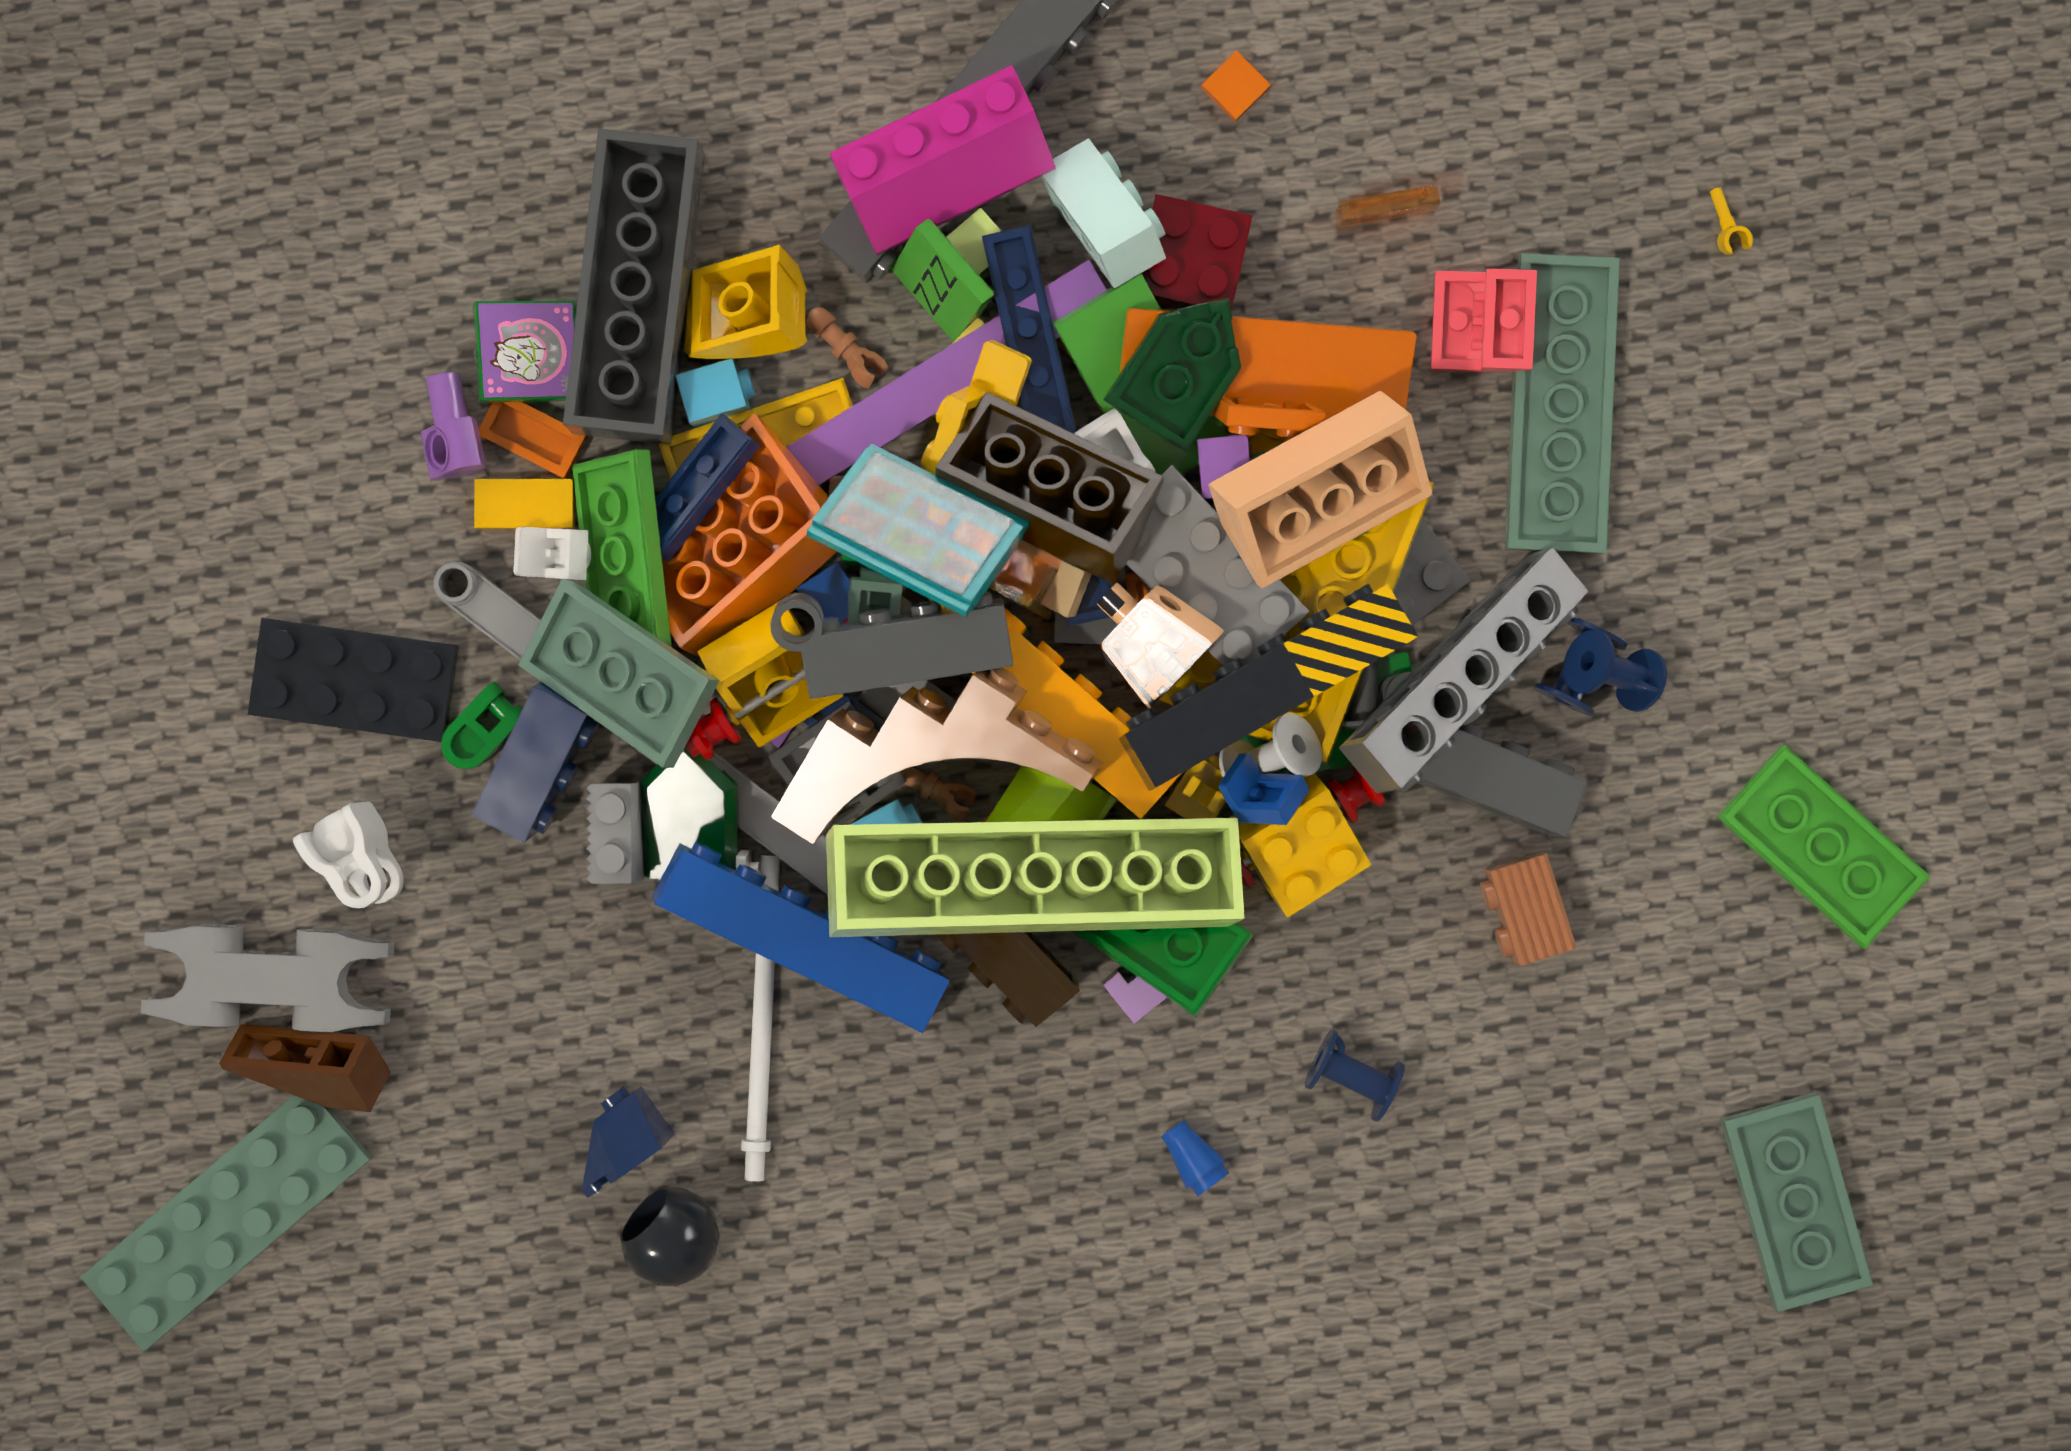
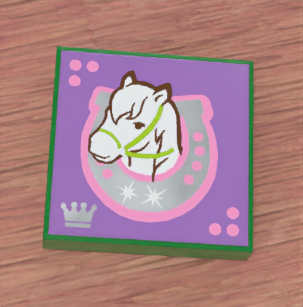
[473,301,576,403]

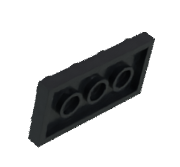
[247,618,459,742]

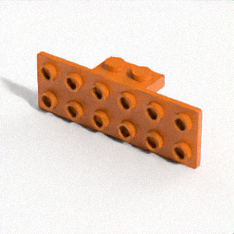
[1119,308,1416,438]

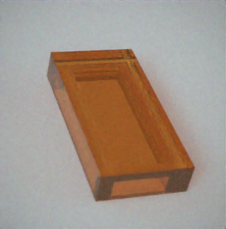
[1335,185,1440,229]

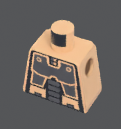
[1097,582,1224,709]

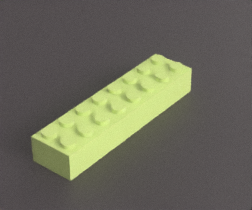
[826,818,1245,937]

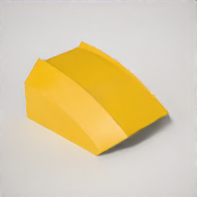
[684,245,808,359]

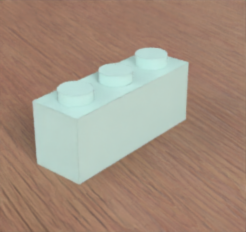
[1041,138,1166,288]

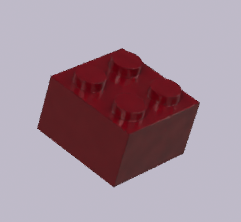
[1141,194,1253,311]

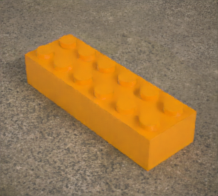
[928,574,1180,819]

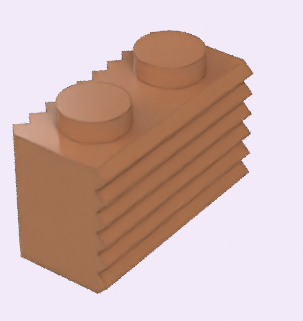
[1480,852,1577,966]

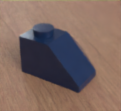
[582,1086,675,1198]

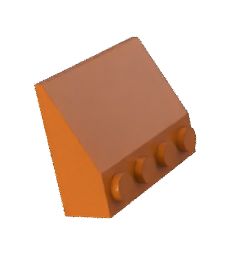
[662,413,850,658]

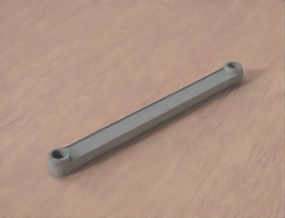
[433,561,828,895]

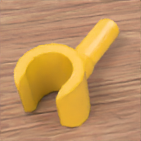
[1710,187,1753,255]

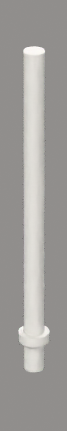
[741,855,780,1181]

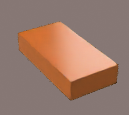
[479,402,588,479]

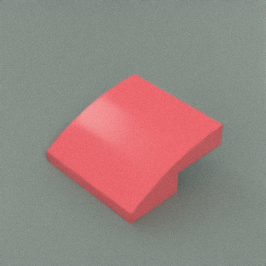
[1430,269,1537,372]

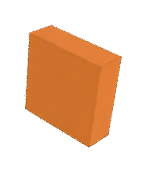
[1201,50,1271,122]

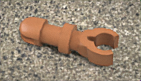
[806,307,888,389]
[900,767,977,820]

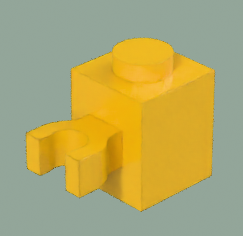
[1163,755,1226,819]

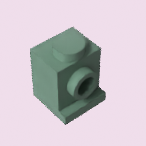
[847,564,903,623]

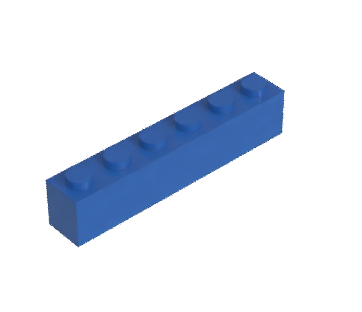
[652,842,950,1033]

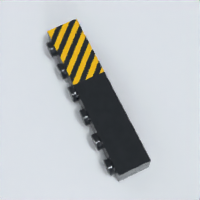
[1119,584,1419,791]

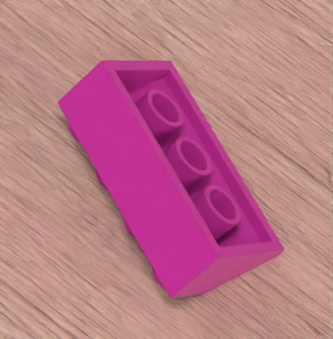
[829,65,1056,255]

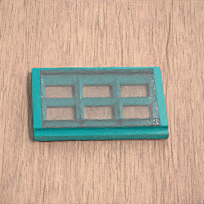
[807,443,1029,617]

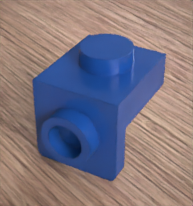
[1219,753,1310,825]

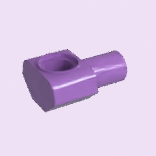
[421,372,487,481]

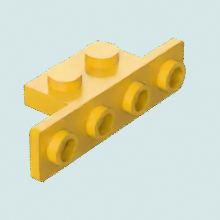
[921,340,1032,532]

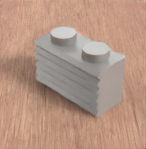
[586,783,644,884]

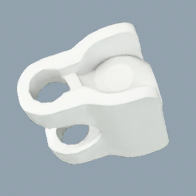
[293,801,404,908]

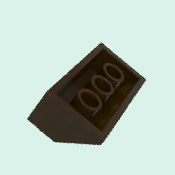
[935,392,1163,584]
[935,932,1080,1027]

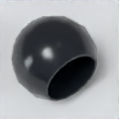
[620,1187,720,1287]

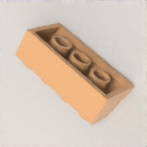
[1208,390,1433,589]

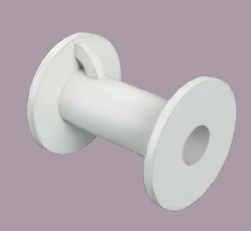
[1219,713,1322,777]

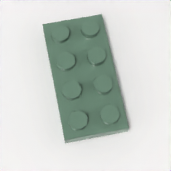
[518,579,720,768]
[1720,1092,1873,1312]

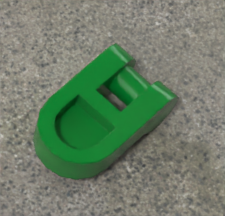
[441,681,523,769]

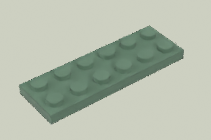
[1505,253,1620,554]
[80,1095,373,1352]

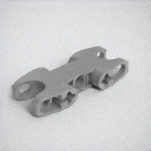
[141,924,394,1032]

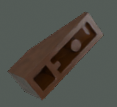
[219,1024,391,1112]

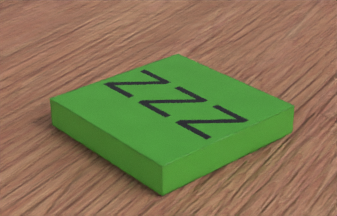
[891,218,994,342]

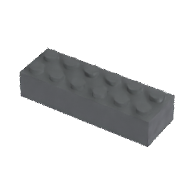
[563,128,705,445]

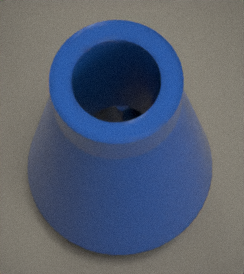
[1161,1120,1229,1197]

